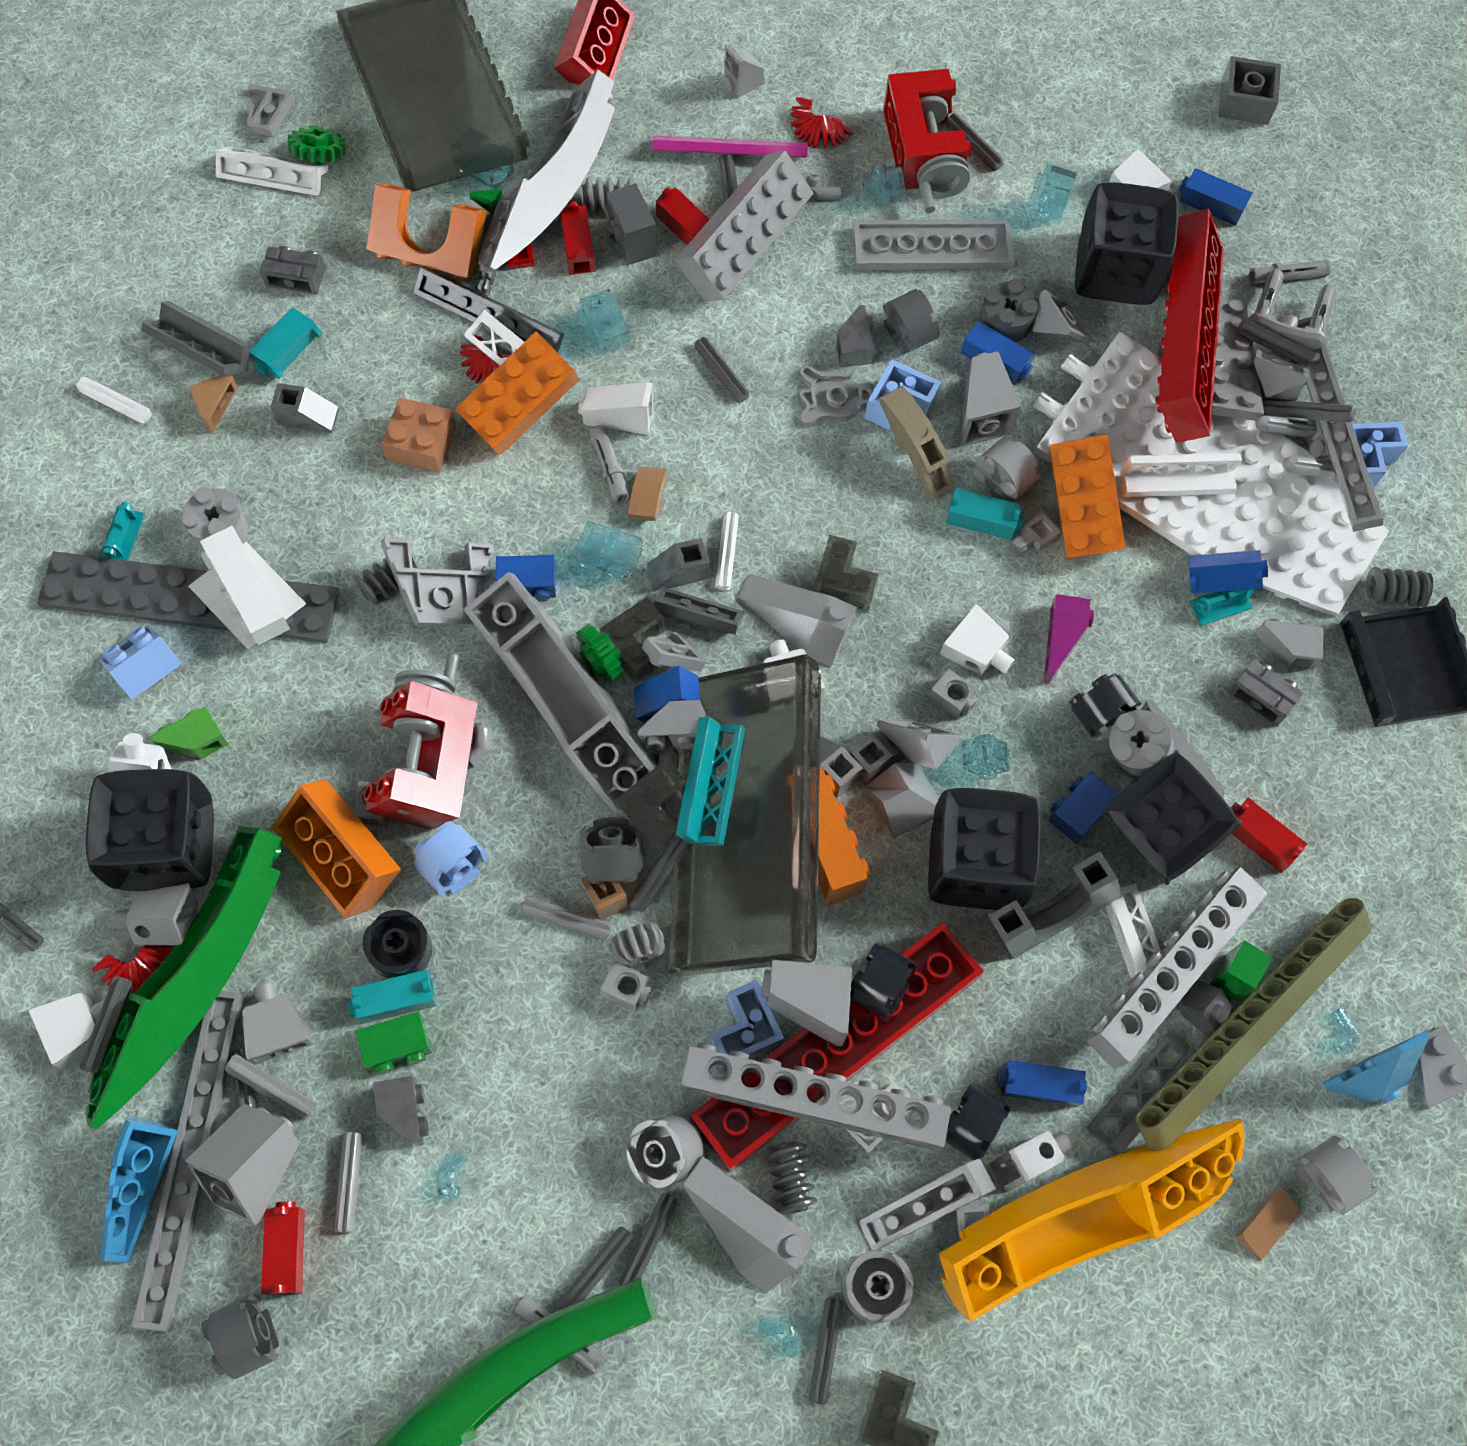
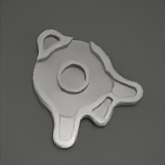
[799,365,873,428]

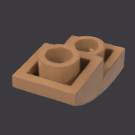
[628,467,667,521]

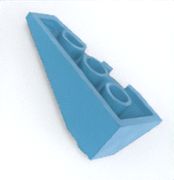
[1322,1031,1429,1104]
[99,1115,178,1263]

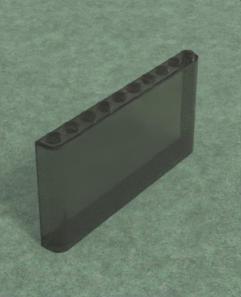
[335,0,530,192]
[668,654,821,977]

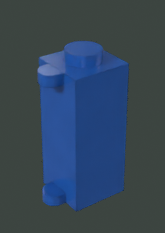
[1178,168,1253,226]
[961,321,1035,386]
[1189,550,1268,594]
[996,1060,1087,1107]

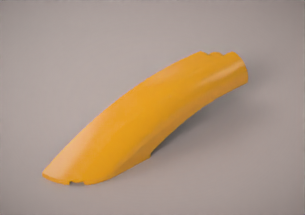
[939,1120,1244,1322]

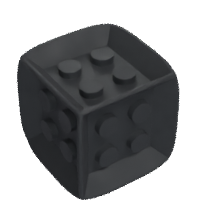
[1075,182,1178,305]
[1103,750,1242,885]
[86,769,214,891]
[928,788,1041,910]

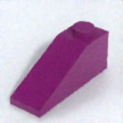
[1043,594,1094,684]

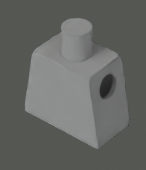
[113,883,197,945]
[242,982,313,1065]
[990,1130,1071,1193]

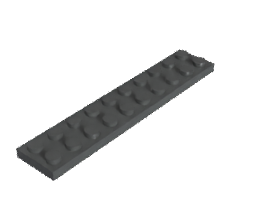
[37,551,340,643]

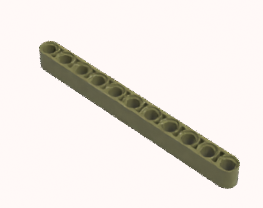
[1136,898,1372,1150]

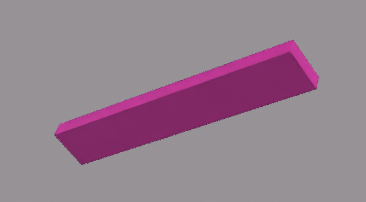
[653,135,808,158]

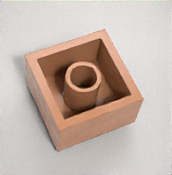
[381,397,457,473]

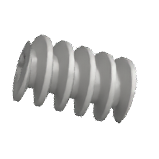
[581,177,634,211]

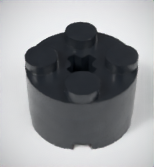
[1069,673,1142,738]
[363,910,432,979]
[850,943,918,1022]
[945,1084,1012,1161]

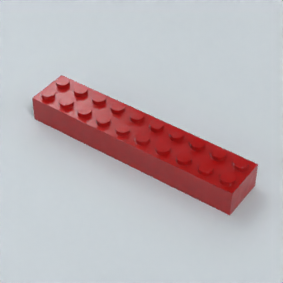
[1155,208,1224,443]
[690,922,984,1173]

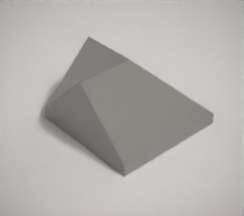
[1033,290,1094,344]
[1253,349,1309,401]
[877,719,960,770]
[865,762,939,838]

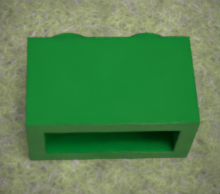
[1209,940,1273,1002]
[355,1011,432,1075]

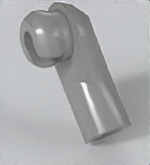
[806,174,841,201]
[468,722,493,767]

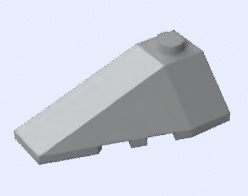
[738,574,857,668]
[682,1156,815,1293]

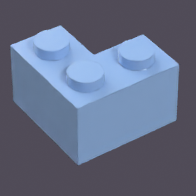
[864,359,941,430]
[1352,422,1408,488]
[711,980,784,1071]

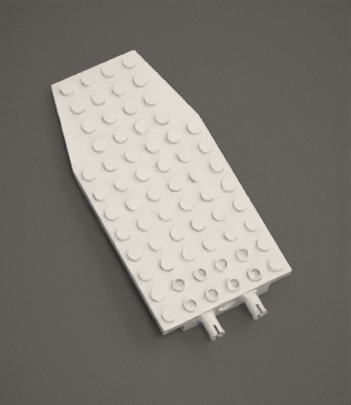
[1033,331,1389,617]

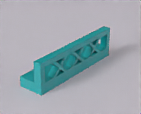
[676,717,746,846]

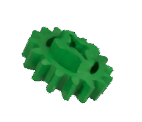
[288,126,346,164]
[576,624,625,685]

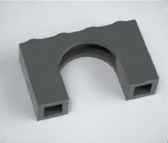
[989,851,1122,959]

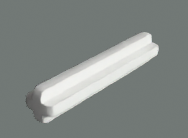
[76,377,152,424]
[715,512,739,591]

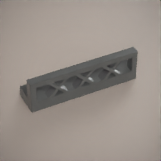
[141,301,251,376]
[1087,1034,1197,1155]

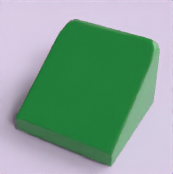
[469,189,502,218]

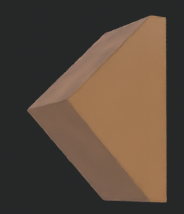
[189,374,238,433]
[580,876,628,920]

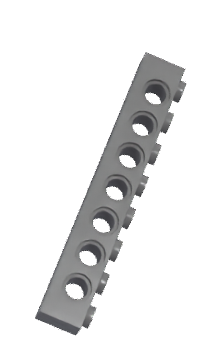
[1086,867,1267,1069]
[681,1043,951,1151]

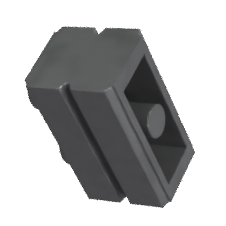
[260,246,326,294]
[1228,659,1303,727]

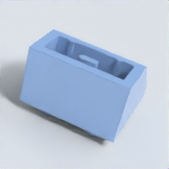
[99,625,182,700]

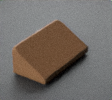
[1235,1186,1301,1261]

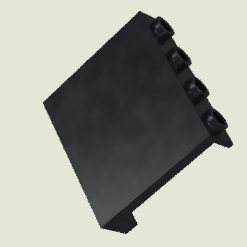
[1340,597,1467,727]

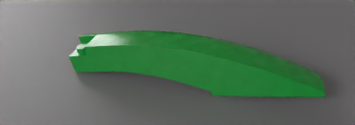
[85,826,282,1130]
[374,1277,659,1446]

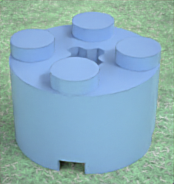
[413,821,487,896]

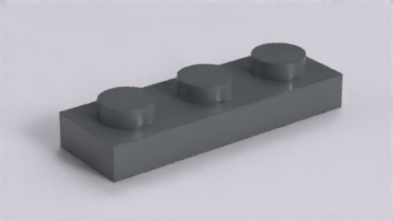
[652,587,744,635]

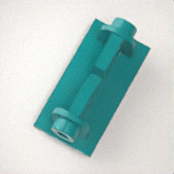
[99,502,145,561]
[1189,589,1254,626]

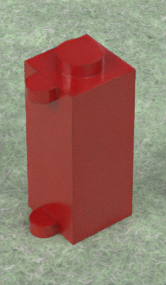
[656,187,710,245]
[560,201,595,275]
[1230,797,1307,873]
[261,1201,305,1296]

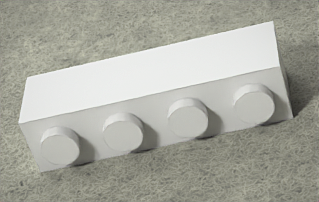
[200,526,290,645]

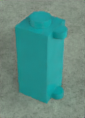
[250,307,323,379]
[946,488,1024,540]
[348,970,437,1024]

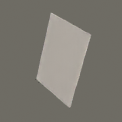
[188,542,306,649]

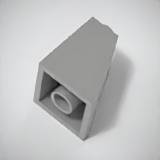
[958,351,1021,447]
[762,960,852,1046]
[185,1103,299,1226]

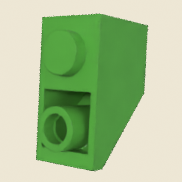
[150,706,229,759]

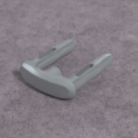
[1248,268,1336,351]
[1255,416,1337,482]

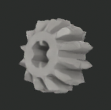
[611,922,666,968]

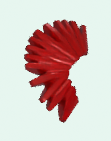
[790,97,854,148]
[460,335,510,384]
[92,945,174,993]

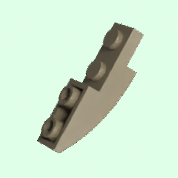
[878,386,955,500]

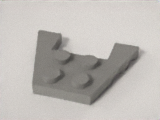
[381,537,493,628]

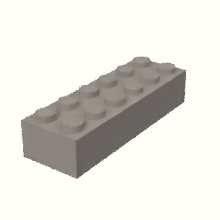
[674,150,814,302]

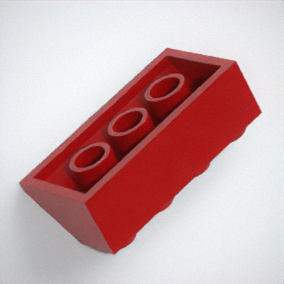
[554,0,635,85]

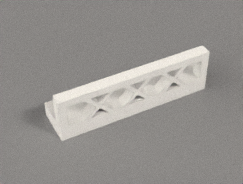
[216,146,328,196]
[464,310,524,366]
[1120,453,1242,497]
[1105,883,1161,1010]

